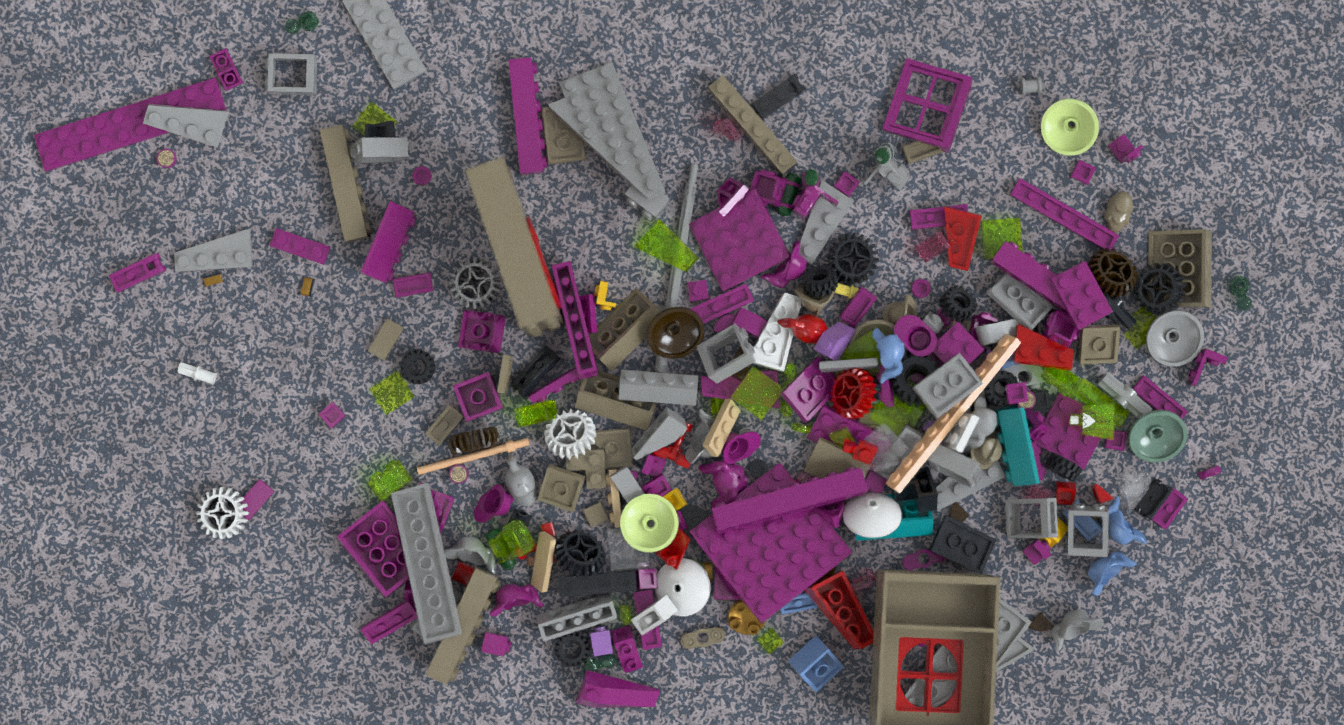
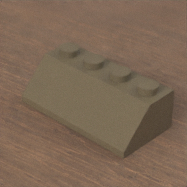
[588,288,661,371]
[575,370,657,431]

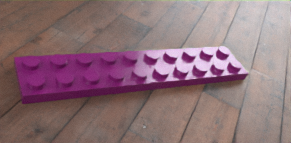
[34,77,227,172]

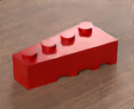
[805,571,874,650]

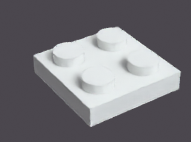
[942,413,979,453]

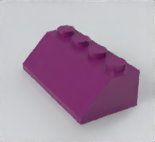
[361,201,417,284]

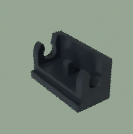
[1131,478,1174,521]

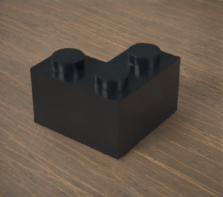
[891,467,938,513]

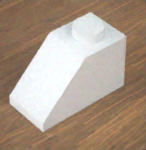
[631,595,678,635]

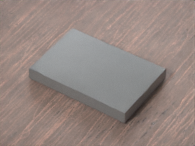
[987,273,1054,330]
[913,353,983,419]

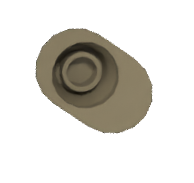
[970,430,1002,469]

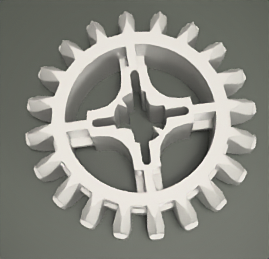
[544,409,596,460]
[196,487,249,539]

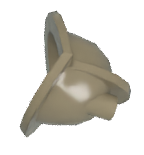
[795,285,834,316]
[882,295,917,324]

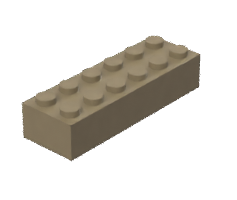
[426,567,501,685]

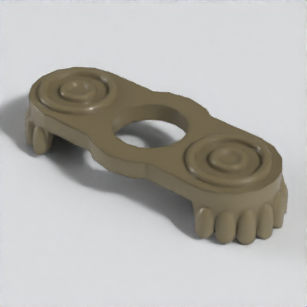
[680,626,726,649]

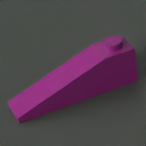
[575,670,660,708]

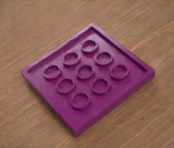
[689,188,791,292]

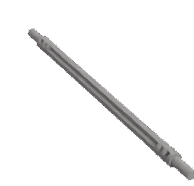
[654,164,698,373]

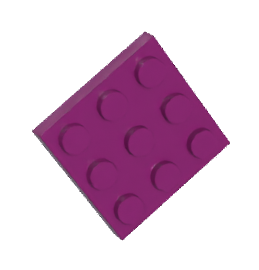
[1033,392,1111,470]

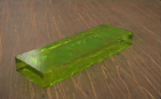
[1073,378,1129,428]

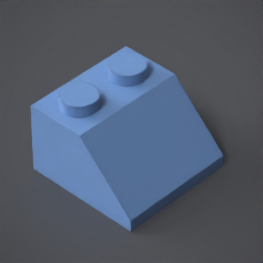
[788,635,844,692]

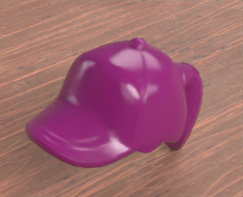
[761,241,807,288]
[489,584,544,617]

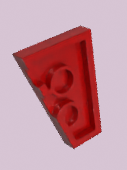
[944,206,982,271]
[1013,324,1074,371]

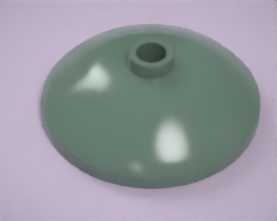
[1129,410,1187,463]

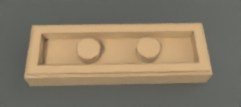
[531,531,556,592]

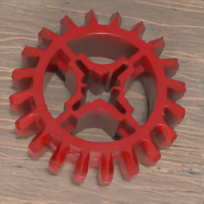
[829,368,878,419]

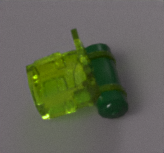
[485,520,535,571]

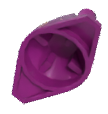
[817,500,845,528]

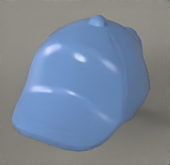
[872,328,905,383]
[1102,496,1147,545]
[1088,552,1137,595]

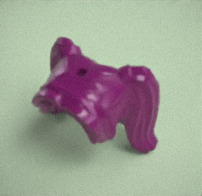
[698,461,748,508]

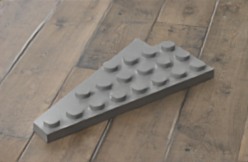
[548,62,666,201]
[904,599,1035,708]

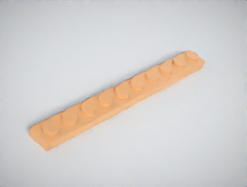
[886,334,1021,493]

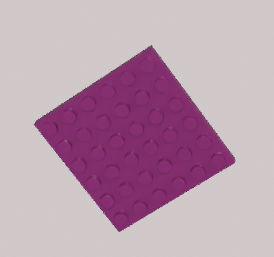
[689,463,853,624]

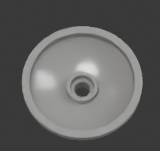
[1146,310,1204,366]

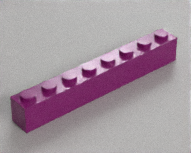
[711,467,868,534]

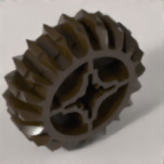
[1087,247,1138,298]
[448,427,500,455]

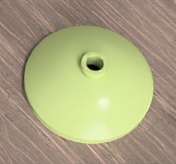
[1041,99,1099,155]
[620,494,679,552]

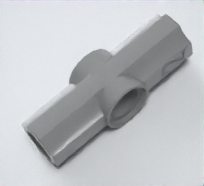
[1097,372,1152,419]

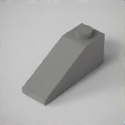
[631,407,687,460]

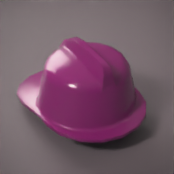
[894,315,937,357]
[721,431,761,464]
[473,484,514,523]

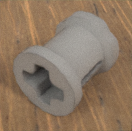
[1020,76,1042,95]

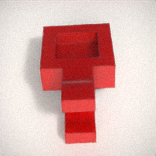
[842,438,878,465]

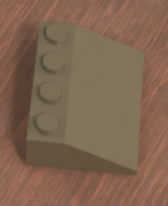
[1148,229,1212,308]

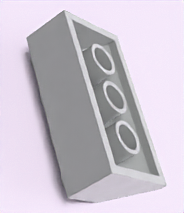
[619,369,698,406]

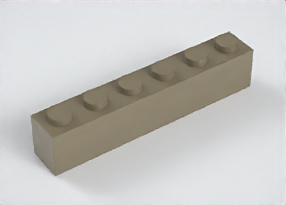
[708,75,797,177]
[320,125,372,243]

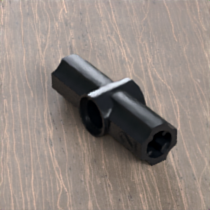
[1104,293,1137,333]

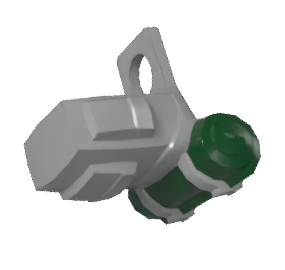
[864,142,911,190]

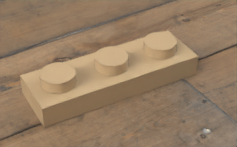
[703,399,740,457]
[605,469,622,528]

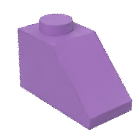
[814,322,856,361]

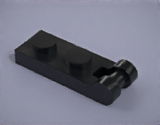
[752,73,806,119]
[511,346,561,397]

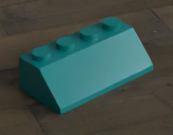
[995,405,1040,486]
[855,494,933,541]

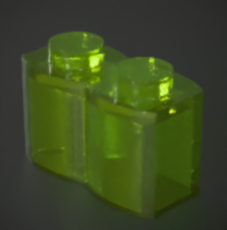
[368,460,413,501]

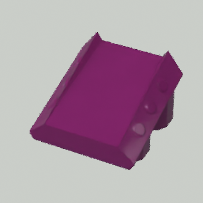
[458,310,506,353]

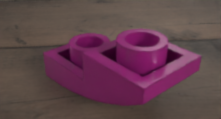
[209,48,243,91]
[731,307,768,339]

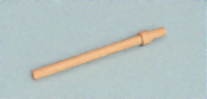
[417,438,530,475]

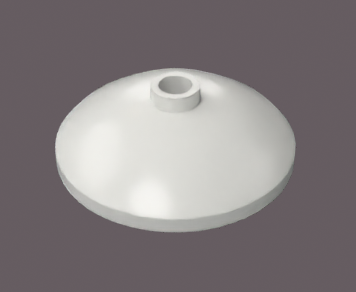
[843,492,901,538]
[655,558,711,616]

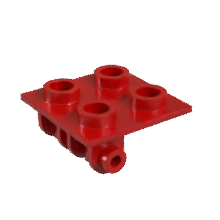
[655,528,690,570]

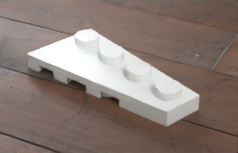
[753,293,802,372]

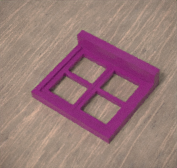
[882,59,973,153]

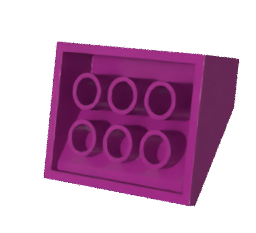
[336,501,409,599]

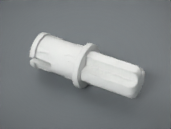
[178,362,217,385]

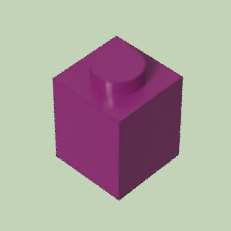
[481,631,512,657]

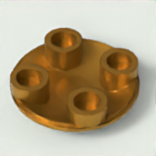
[728,600,766,635]

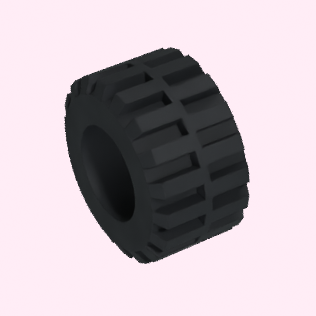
[892,354,939,407]

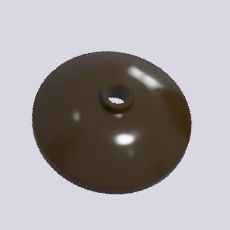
[647,307,704,359]

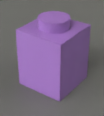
[590,626,614,656]

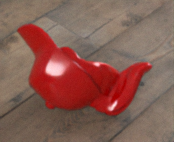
[777,314,828,344]

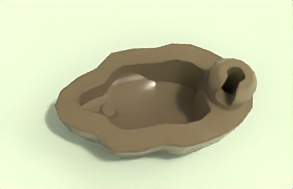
[1104,191,1133,233]

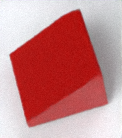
[1055,481,1076,505]
[1091,484,1114,503]
[452,561,476,586]

